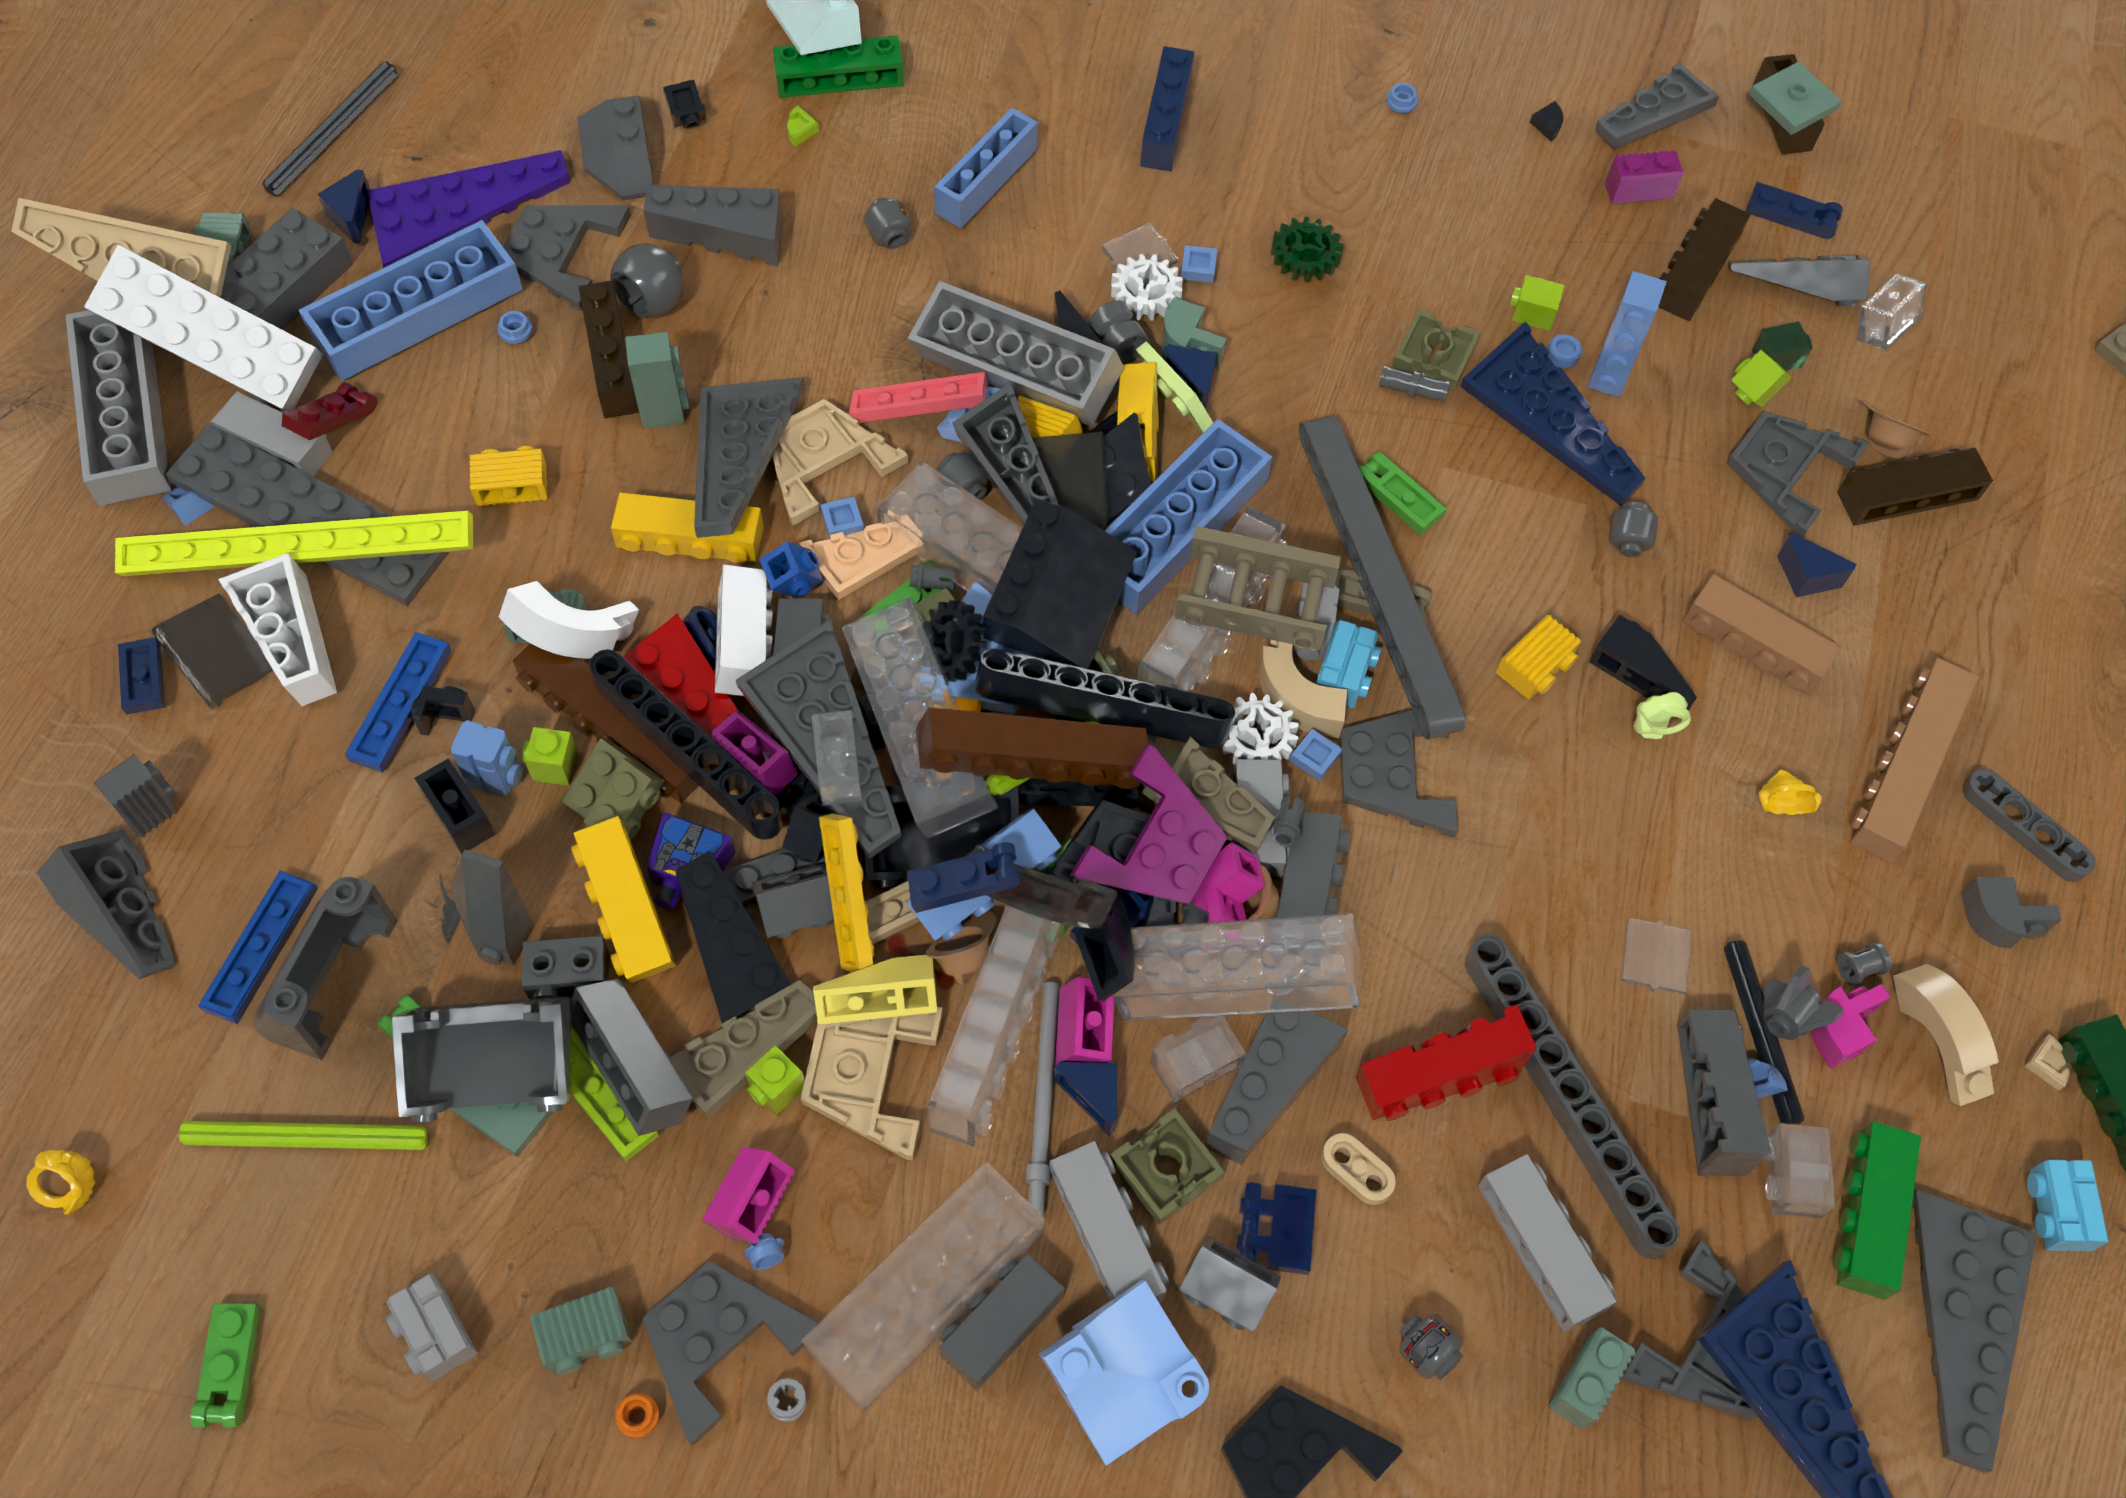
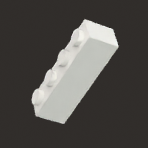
[715,565,772,696]

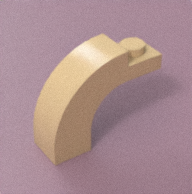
[1259,640,1347,739]
[1893,964,1999,1106]

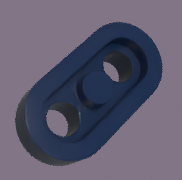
[683,606,717,670]

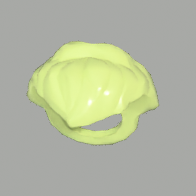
[1633,692,1691,739]

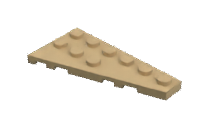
[11,198,231,298]

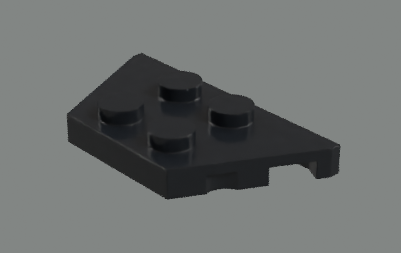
[1049,412,1152,529]

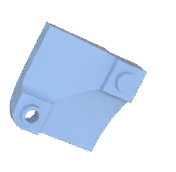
[1038,1280,1209,1466]

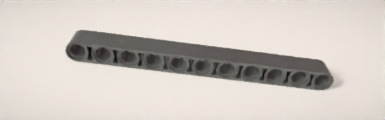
[1299,415,1465,739]

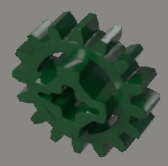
[1271,216,1343,282]

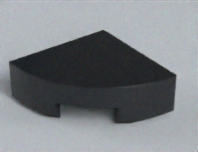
[1530,101,1563,141]

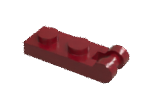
[282,382,377,440]

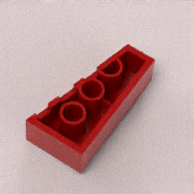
[1355,1004,1537,1121]

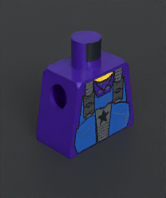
[647,812,735,910]

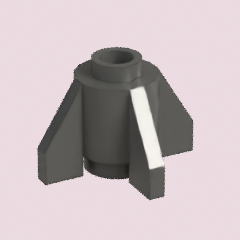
[1764,966,1844,1040]

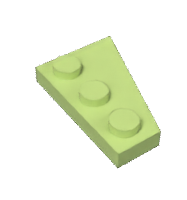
[1136,341,1213,434]

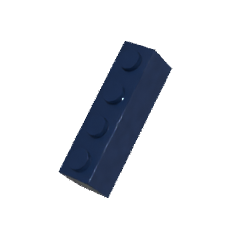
[1140,46,1195,172]

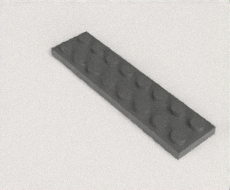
[165,423,449,607]

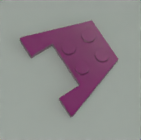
[1070,744,1227,904]

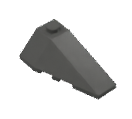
[37,830,175,979]

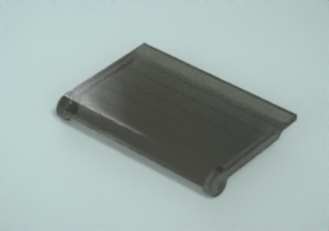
[151,593,273,709]

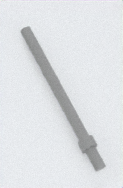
[1025,982,1059,1217]

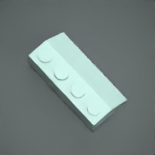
[766,0,862,55]

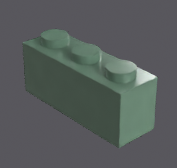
[625,332,689,428]

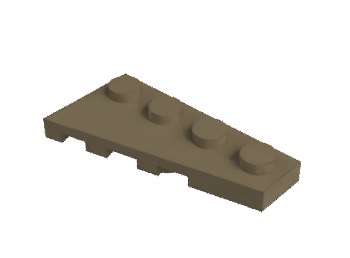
[670,980,818,1119]

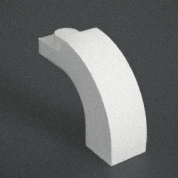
[499,581,639,658]

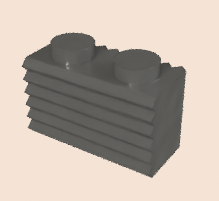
[93,754,178,837]

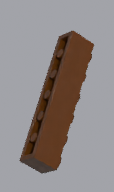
[513,643,711,804]
[916,707,1148,789]

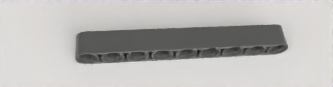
[1465,934,1680,1259]

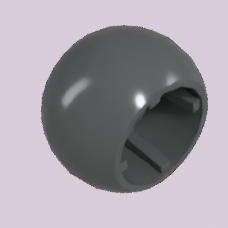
[610,243,684,318]

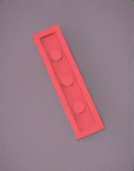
[849,372,988,423]

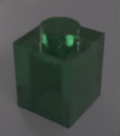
[1752,321,1813,371]

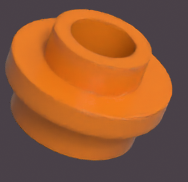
[615,1393,659,1438]

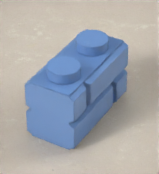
[450,720,523,797]

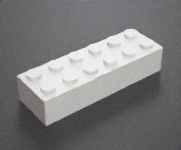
[84,245,323,411]

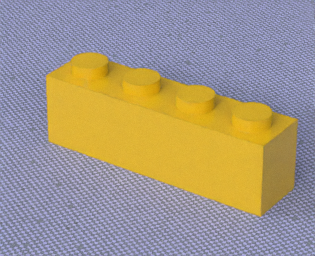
[611,492,764,563]
[571,816,676,983]

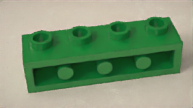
[773,35,904,98]

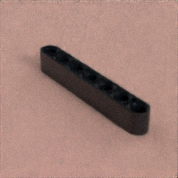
[589,649,783,840]
[974,649,1235,749]

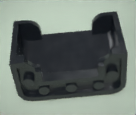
[865,783,1019,887]

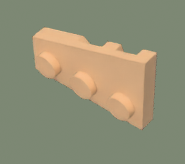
[799,516,927,600]

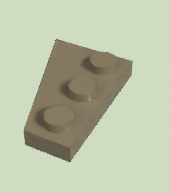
[1154,737,1275,854]

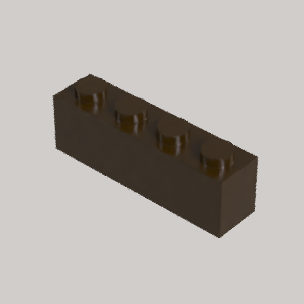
[1658,198,1751,322]
[579,280,638,419]
[1837,447,1993,526]

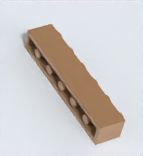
[1850,657,1979,863]

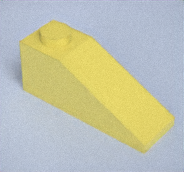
[813,954,937,1025]

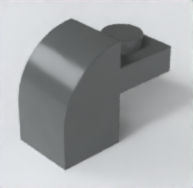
[1961,877,2061,948]

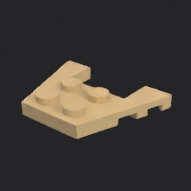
[772,399,908,526]
[800,1007,943,1161]

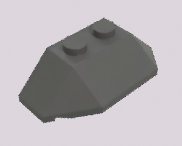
[577,95,654,200]

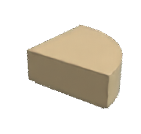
[2025,1034,2070,1091]

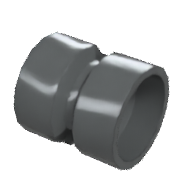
[1089,300,1149,365]

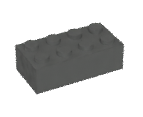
[221,208,353,330]

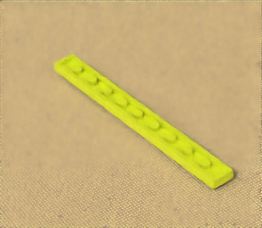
[115,511,473,576]

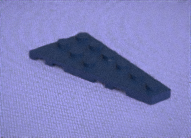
[1460,322,1645,506]
[1697,1260,1892,1498]

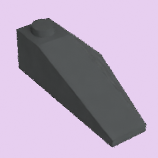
[1729,254,1870,306]
[451,849,534,966]

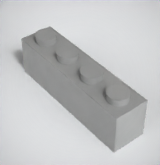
[1049,1141,1169,1303]
[1477,1154,1616,1333]

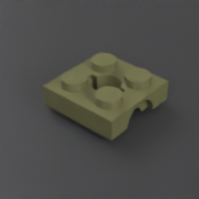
[1392,309,1481,391]
[1110,1108,1225,1225]

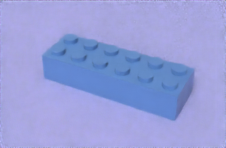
[299,220,523,381]
[1105,419,1273,615]

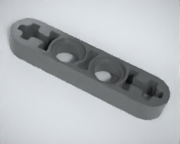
[1963,769,2096,882]

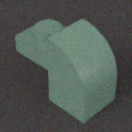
[1162,297,1227,369]

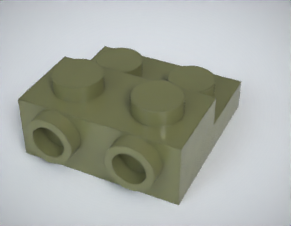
[562,738,665,840]

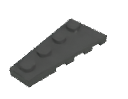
[1595,62,1718,149]

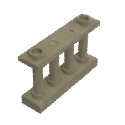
[1175,526,1341,650]

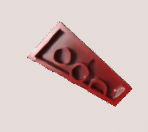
[623,613,738,766]

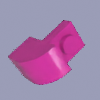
[1193,842,1265,941]
[1811,984,1891,1069]

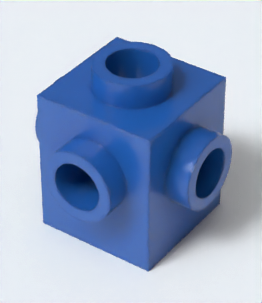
[759,541,823,598]

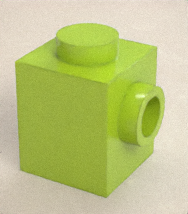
[1509,275,1564,331]
[1731,350,1792,407]
[522,727,578,786]
[745,1045,805,1115]

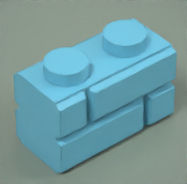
[1316,620,1382,709]
[2027,1160,2109,1252]

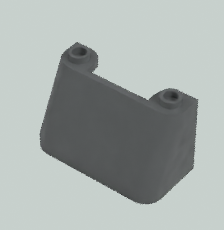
[253,877,397,1060]
[392,997,571,1123]

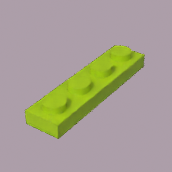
[570,1027,659,1162]

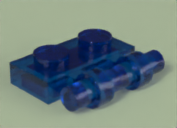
[1236,1182,1316,1275]

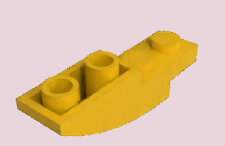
[1117,362,1159,483]

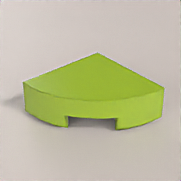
[787,105,819,147]

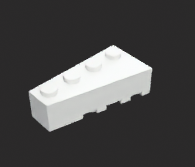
[218,553,337,706]

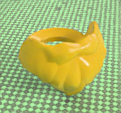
[1758,770,1822,816]
[26,1150,95,1215]

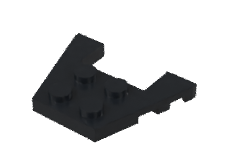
[1018,717,1140,808]
[1042,800,1177,946]
[1221,1385,1403,1498]

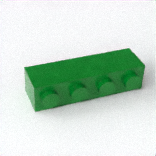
[1833,1121,1921,1300]

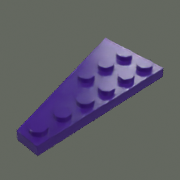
[367,150,570,268]

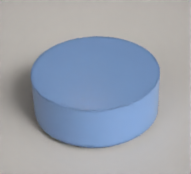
[1547,334,1582,368]

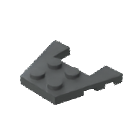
[503,205,630,311]
[1727,411,1870,538]
[1339,710,1458,837]
[1621,1241,1757,1420]
[643,1261,822,1446]

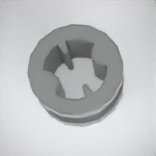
[767,1378,806,1422]

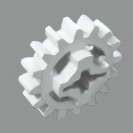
[1111,254,1183,321]
[1222,693,1299,765]

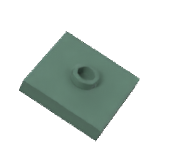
[1749,61,1842,135]
[451,1102,553,1157]

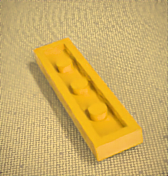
[819,814,874,972]

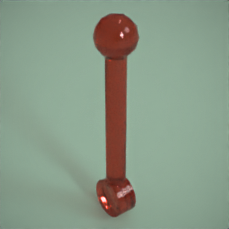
[887,936,954,990]

